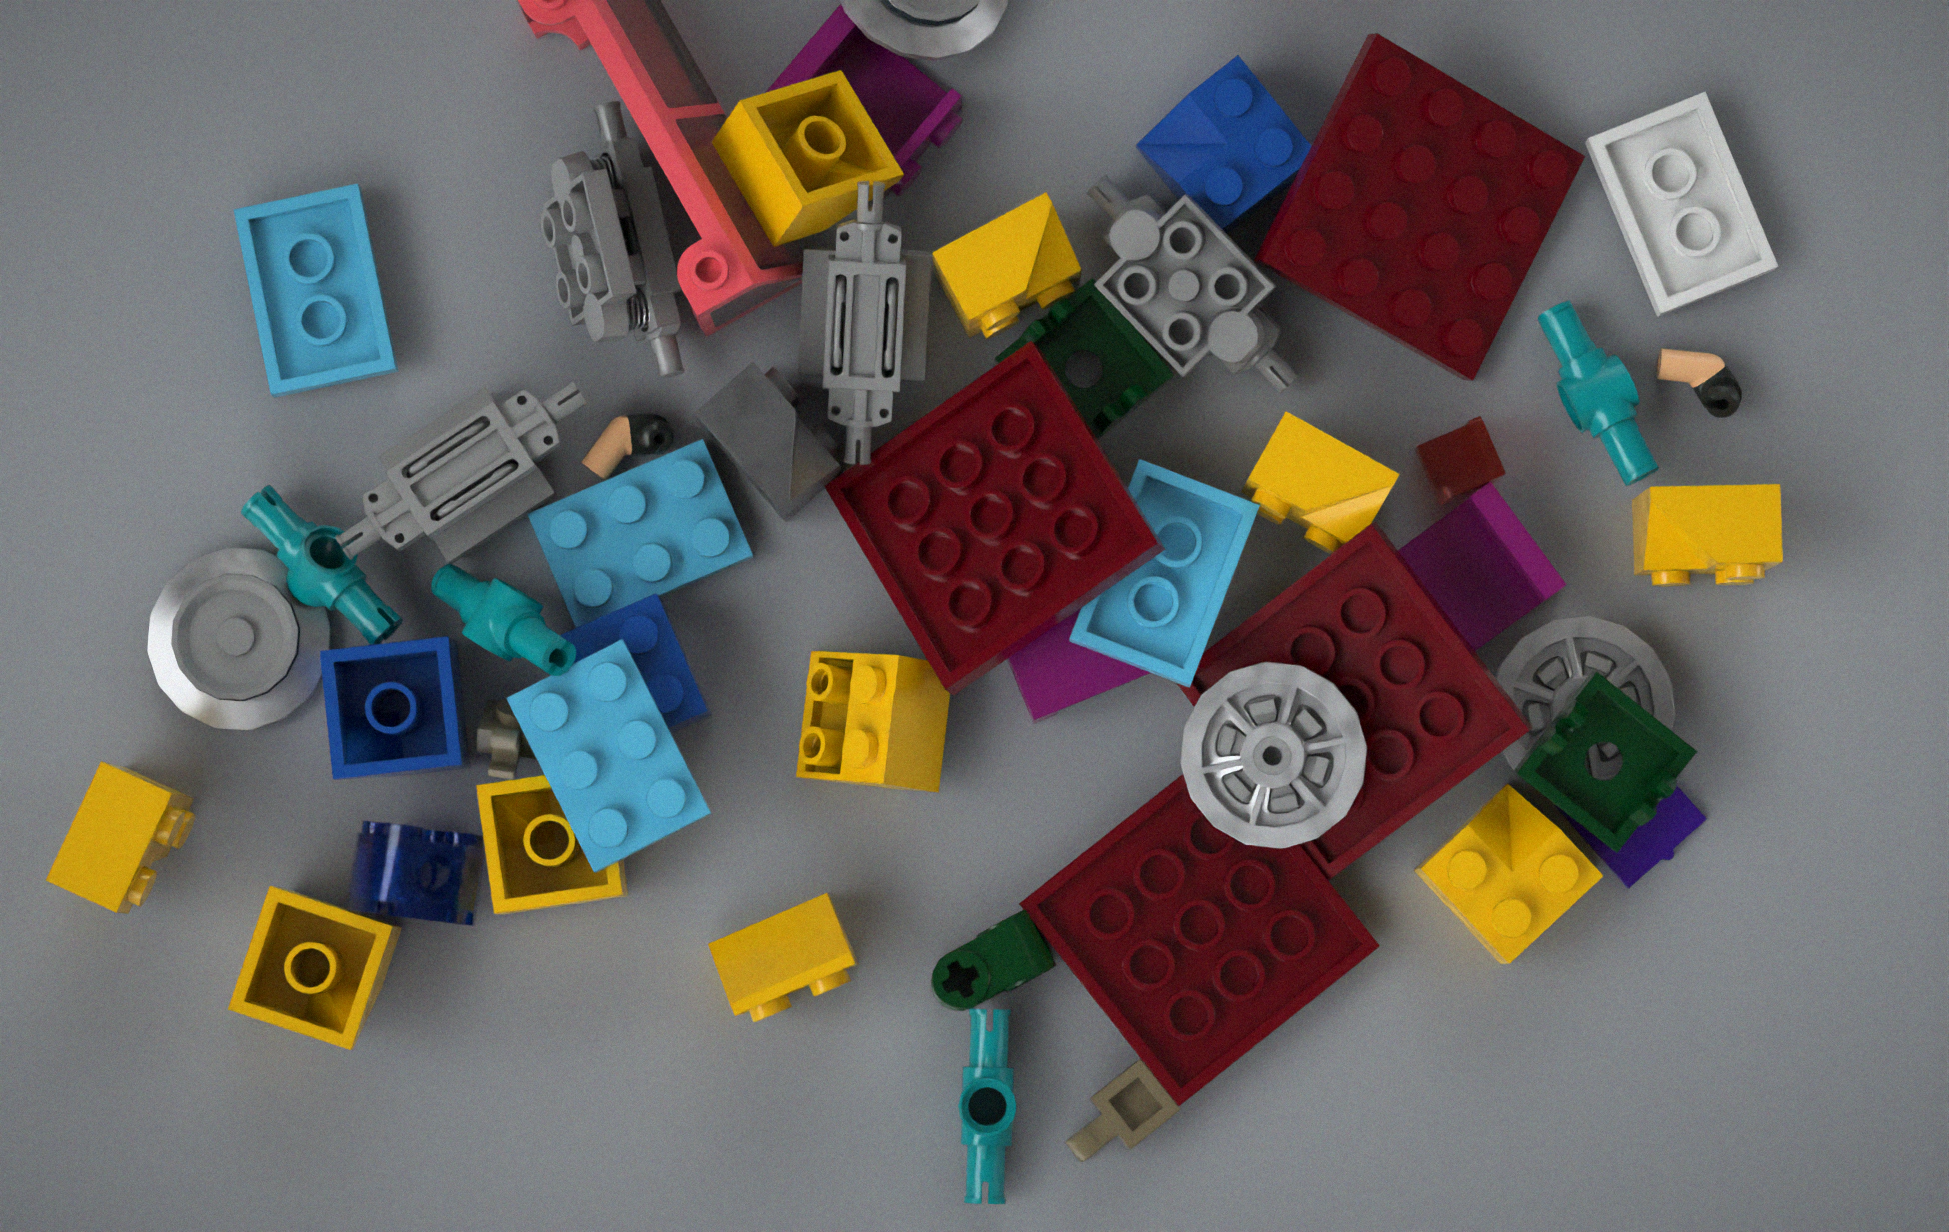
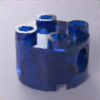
[346,820,485,926]

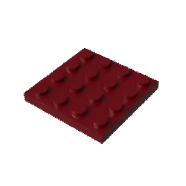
[1254,33,1586,381]
[824,341,1166,695]
[1176,521,1533,880]
[1019,774,1380,1106]

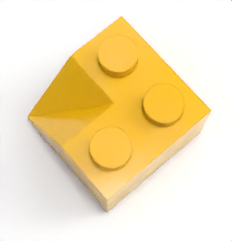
[712,70,904,247]
[932,192,1082,339]
[1241,411,1400,554]
[1632,484,1783,587]
[46,761,196,914]
[476,775,628,915]
[1413,783,1603,964]
[228,886,402,1050]

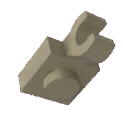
[476,698,536,779]
[1065,1059,1181,1162]

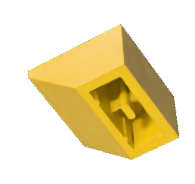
[796,651,950,793]
[708,893,859,1022]

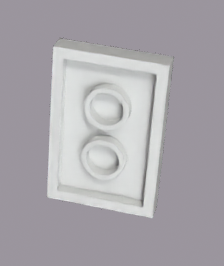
[1585,92,1779,317]

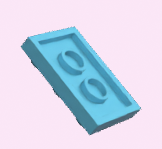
[233,183,399,398]
[527,439,754,628]
[1069,459,1260,688]
[506,639,712,873]

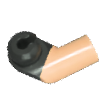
[1656,348,1742,418]
[581,413,674,480]

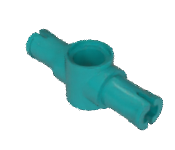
[1537,300,1659,486]
[241,485,403,645]
[431,564,576,676]
[958,1008,1017,1204]

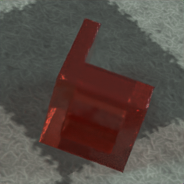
[1415,416,1506,506]

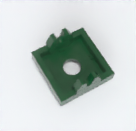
[995,278,1174,440]
[1513,671,1698,853]

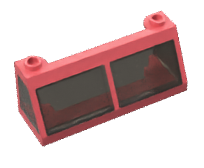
[516,0,803,337]

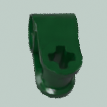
[931,909,1057,1011]

